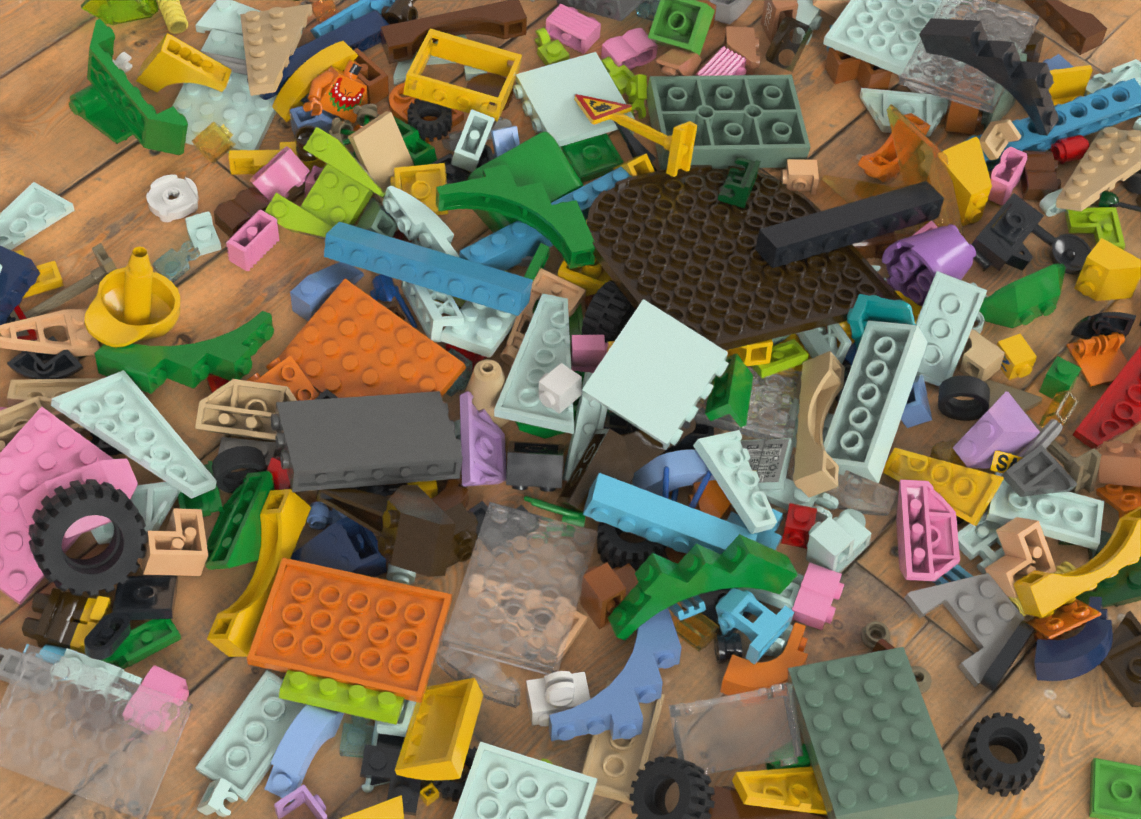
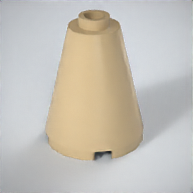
[464,359,510,428]

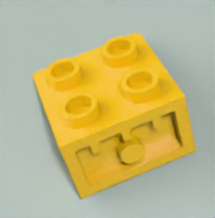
[1049,65,1093,106]

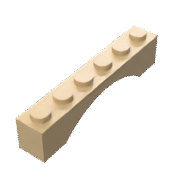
[793,351,845,498]

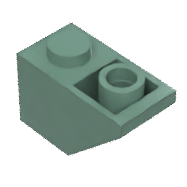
[356,197,397,237]

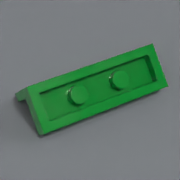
[705,353,753,428]

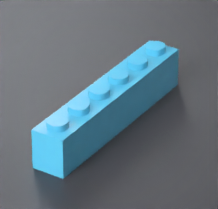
[583,473,757,554]

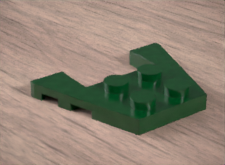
[1058,530,1141,608]

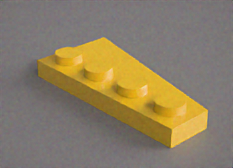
[883,448,1004,526]

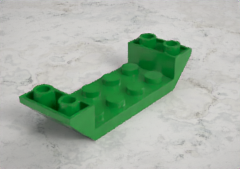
[87,19,188,155]

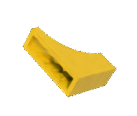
[136,33,232,93]

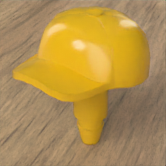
[84,247,180,348]

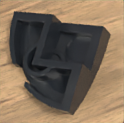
[1070,312,1136,340]
[7,336,83,379]

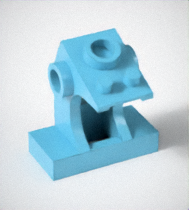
[716,588,794,665]

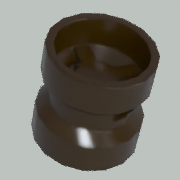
[294,126,318,161]

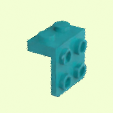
[847,294,916,350]

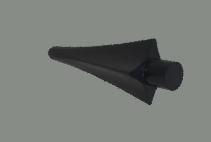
[614,121,657,172]

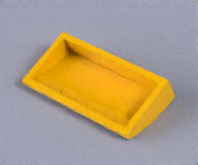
[395,678,483,780]

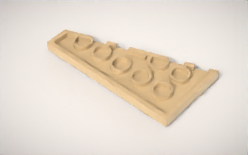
[240,4,313,96]
[1056,127,1141,211]

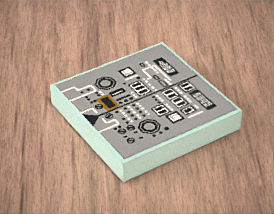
[740,438,794,490]

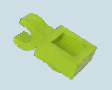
[535,27,570,66]
[601,56,635,95]
[626,74,647,119]

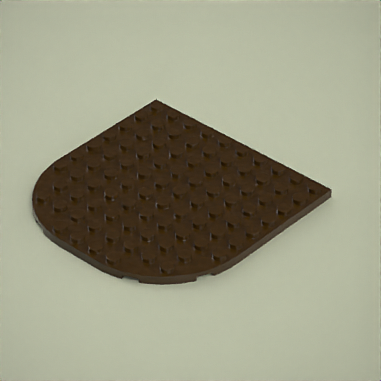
[587,165,903,351]

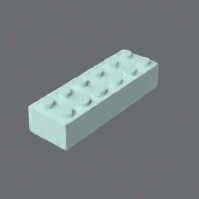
[823,321,927,484]

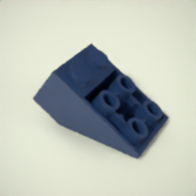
[290,517,387,577]

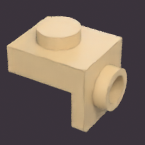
[979,119,1021,160]

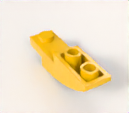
[228,142,326,175]

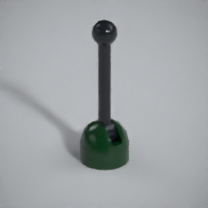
[1098,191,1141,212]

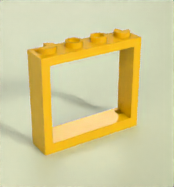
[403,29,522,122]

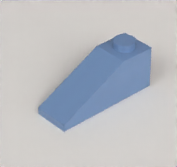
[290,262,364,321]

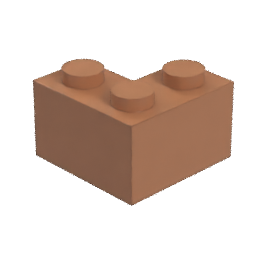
[1099,430,1141,487]

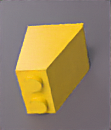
[928,137,992,227]

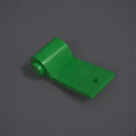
[69,84,133,144]

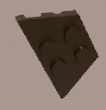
[1100,611,1141,707]

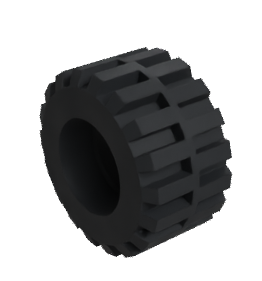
[582,281,636,342]
[596,522,667,571]
[962,712,1045,797]
[630,756,715,819]

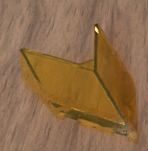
[821,104,965,238]

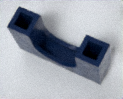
[0,246,40,325]

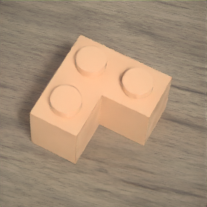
[142,508,208,576]
[984,517,1057,598]

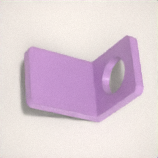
[274,784,328,819]

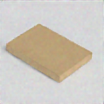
[348,111,414,203]

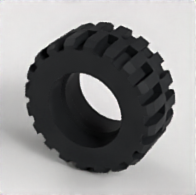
[28,479,148,596]

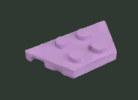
[460,391,506,486]

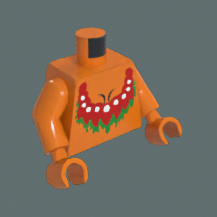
[303,60,368,131]

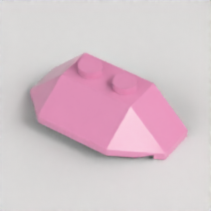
[18,458,138,539]
[896,480,960,581]

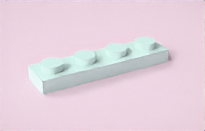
[562,372,607,481]

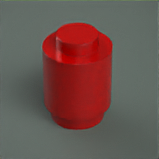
[1050,135,1090,164]

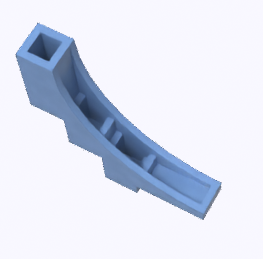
[548,608,682,741]

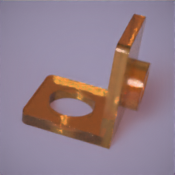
[312,0,339,24]

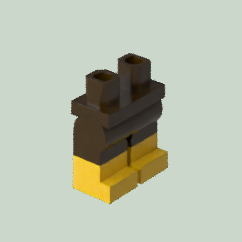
[22,588,112,655]

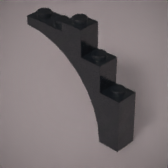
[919,18,1059,136]

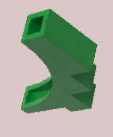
[436,164,595,269]
[95,311,274,394]
[608,534,798,641]

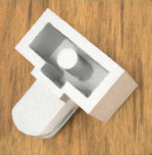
[526,671,590,726]

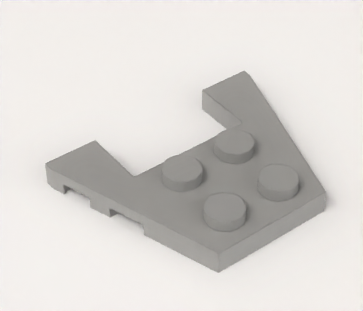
[904,573,1024,687]

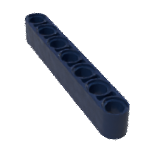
[247,11,390,100]

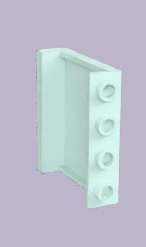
[513,52,635,146]
[582,299,729,450]

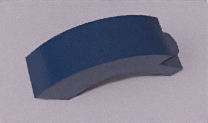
[1035,597,1113,681]

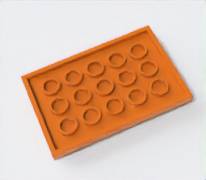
[279,279,467,398]
[247,558,452,703]

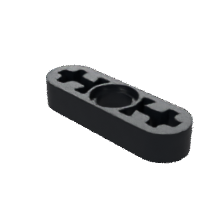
[980,620,1035,691]

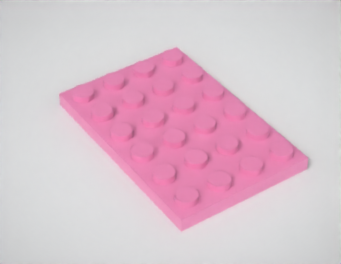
[0,406,113,605]

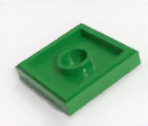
[560,133,624,183]

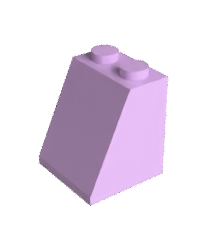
[953,392,1040,468]

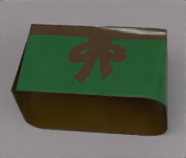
[766,17,812,72]

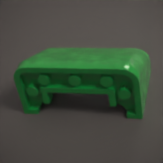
[468,132,584,233]

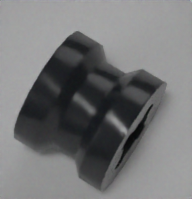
[714,633,743,664]

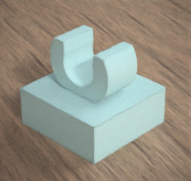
[196,778,238,817]

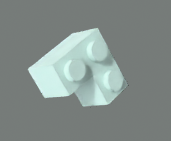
[806,511,872,573]

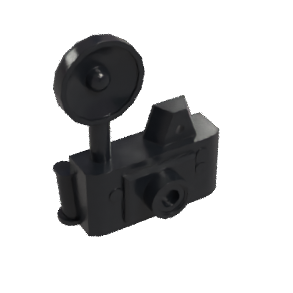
[971,193,1091,275]

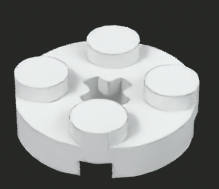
[146,175,199,223]

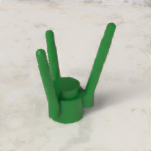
[524,496,586,540]

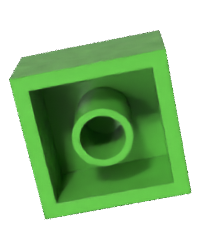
[648,0,715,56]

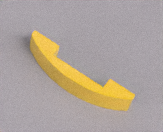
[272,41,358,122]

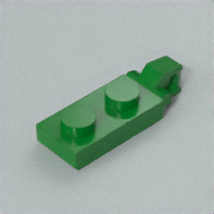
[101,619,181,669]

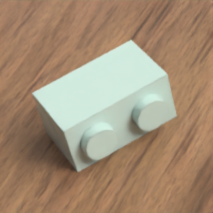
[451,109,495,172]

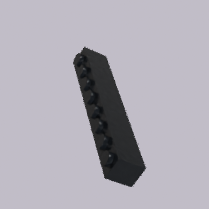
[755,181,944,268]

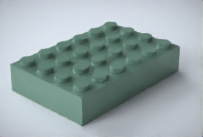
[646,75,811,170]
[788,647,959,819]

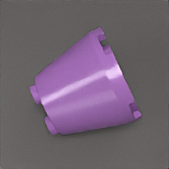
[882,224,976,306]

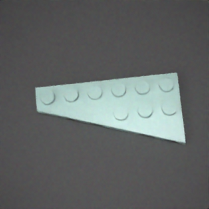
[494,293,574,434]
[51,370,217,499]

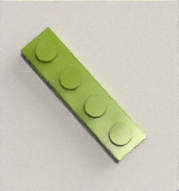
[279,670,404,725]

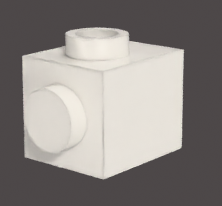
[539,363,582,414]

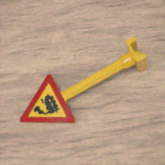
[574,94,697,177]

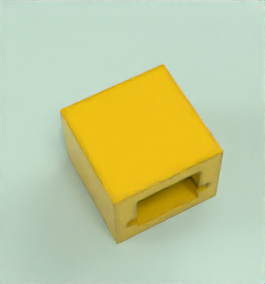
[419,783,439,806]

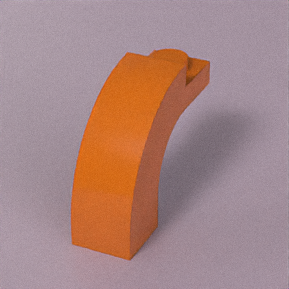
[858,113,931,183]
[720,622,808,700]

